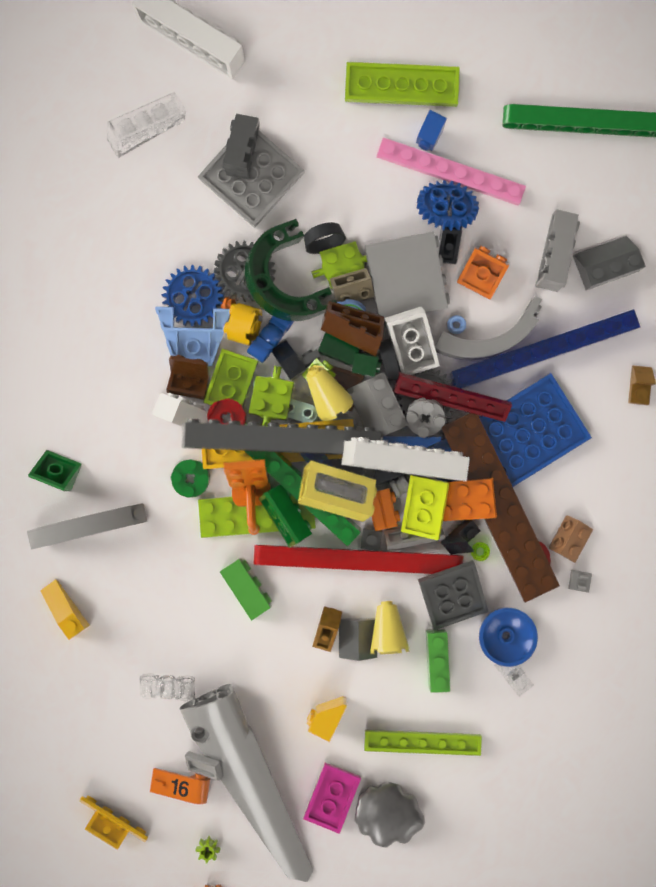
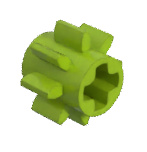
[195,836,221,864]

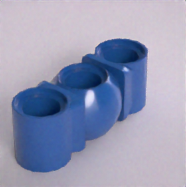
[247,316,294,363]

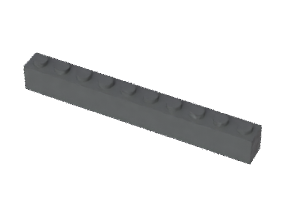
[181,419,381,455]

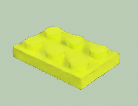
[401,475,450,540]

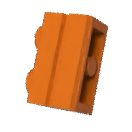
[372,488,400,531]

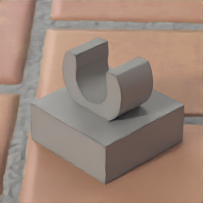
[568,570,592,593]

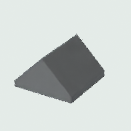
[339,619,377,661]

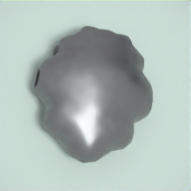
[354,782,425,848]

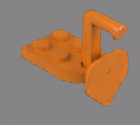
[224,460,271,535]

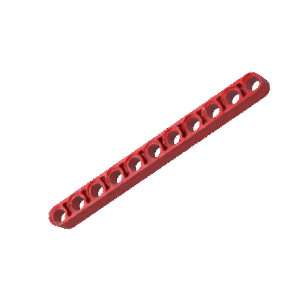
[253,545,464,574]

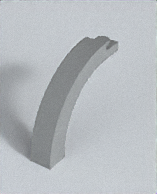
[435,296,542,360]
[27,503,148,550]

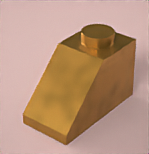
[312,606,343,652]

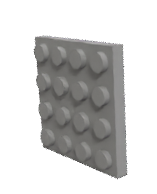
[198,131,305,228]

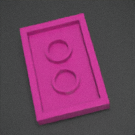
[303,762,361,834]

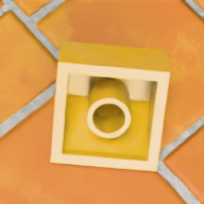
[306,696,347,742]

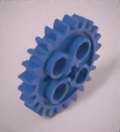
[416,180,479,231]
[161,265,224,327]

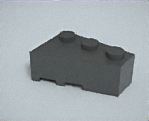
[222,113,260,180]

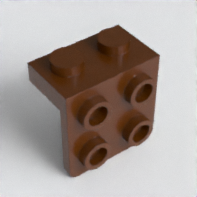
[166,355,209,400]

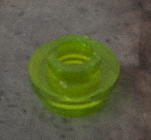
[471,542,490,561]

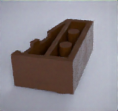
[321,301,384,356]

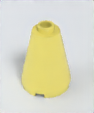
[306,365,354,421]
[370,601,410,654]

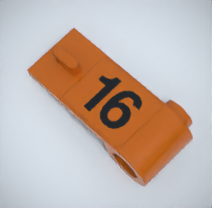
[150,768,210,804]

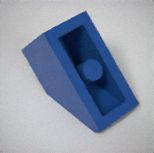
[416,110,447,151]

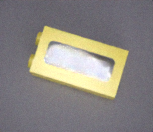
[298,461,377,522]

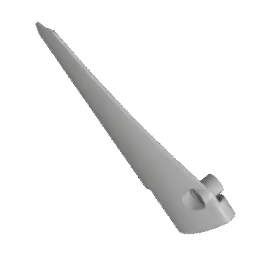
[179,684,313,882]

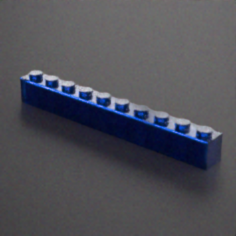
[449,309,640,389]

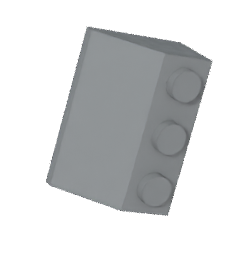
[347,372,408,437]

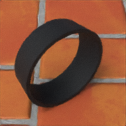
[304,222,346,254]
[379,338,400,381]

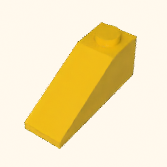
[40,579,90,640]

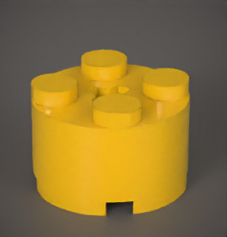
[224,303,263,346]

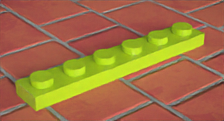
[364,730,482,756]

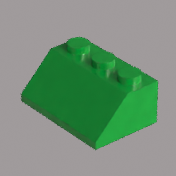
[259,485,312,548]

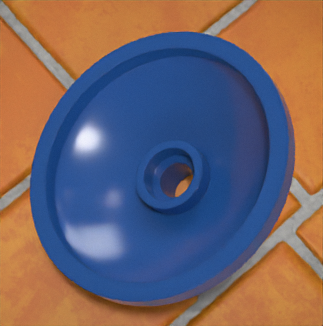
[479,607,538,667]

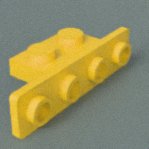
[79,795,148,850]

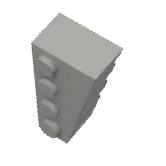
[535,209,580,292]

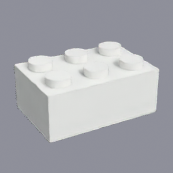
[385,306,440,375]

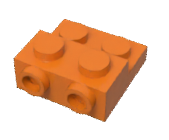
[457,245,509,300]

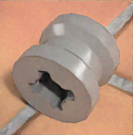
[389,475,409,498]

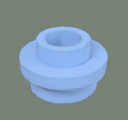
[447,315,466,334]

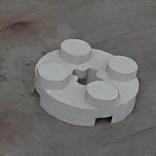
[406,398,445,438]

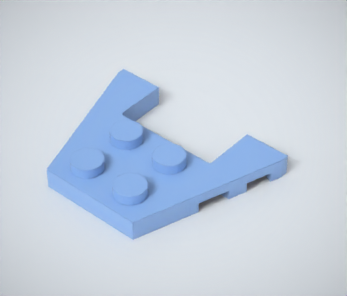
[155,306,230,366]

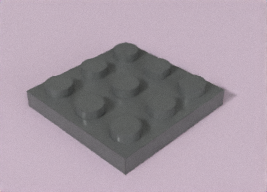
[418,560,489,631]

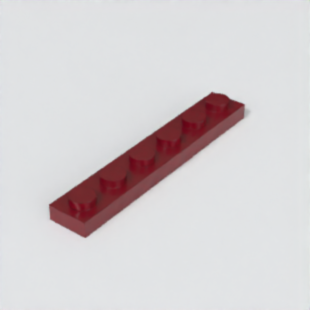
[394,372,512,422]

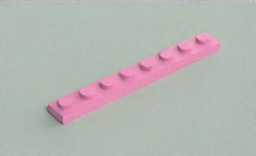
[377,137,526,206]

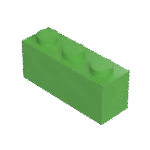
[220,558,272,621]
[425,629,450,693]

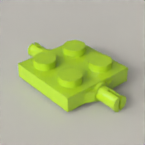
[311,241,367,289]
[248,366,294,426]

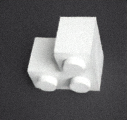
[152,393,208,426]

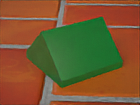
[28,450,82,491]

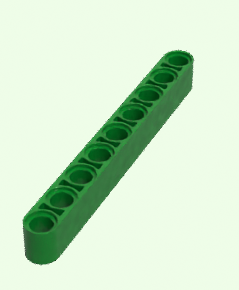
[502,104,656,138]

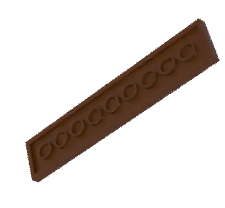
[441,413,560,603]

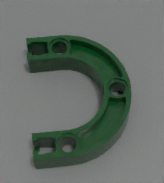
[245,219,337,321]

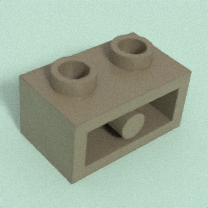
[330,268,375,302]

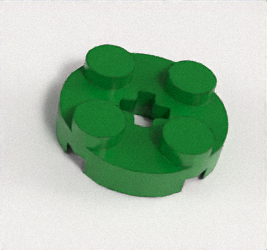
[171,459,210,498]

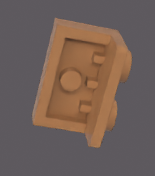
[549,515,593,563]

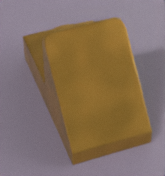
[628,366,656,405]

